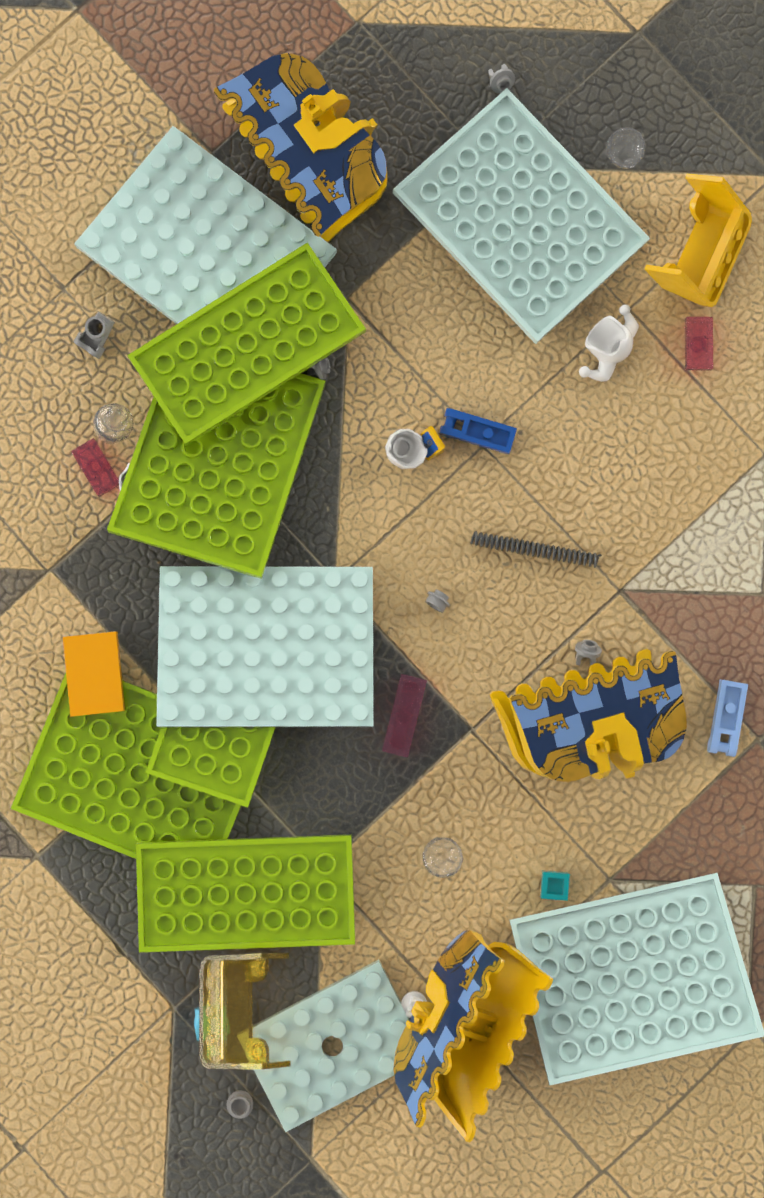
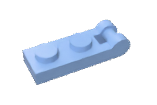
[707,679,748,757]

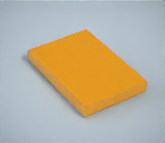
[63,631,125,717]

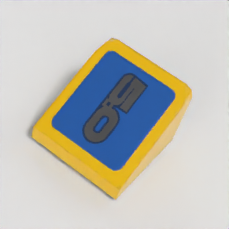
[420,426,445,461]

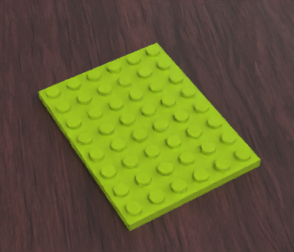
[107,373,325,579]
[11,673,241,859]

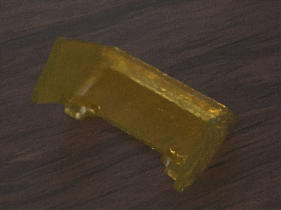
[199,953,291,1070]

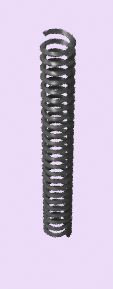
[470,531,602,568]

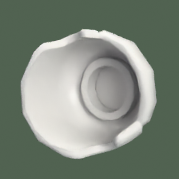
[385,429,428,469]

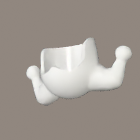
[579,305,639,382]

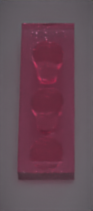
[382,674,427,758]

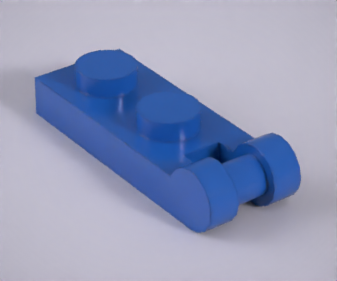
[439,408,517,455]

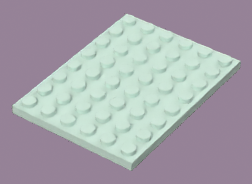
[393,88,650,344]
[74,126,337,324]
[156,566,373,727]
[510,873,764,1086]

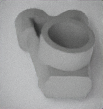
[73,312,115,359]

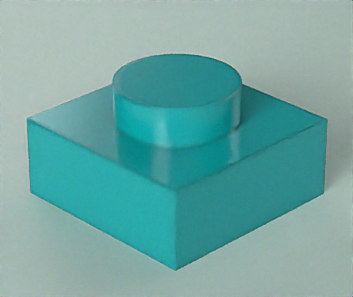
[540,870,570,901]

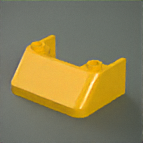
[645,173,752,307]

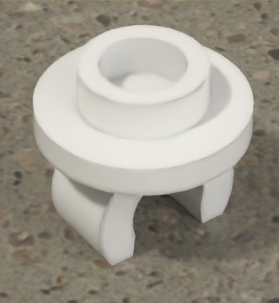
[401,991,427,1018]

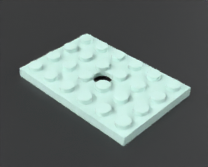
[237,960,410,1132]

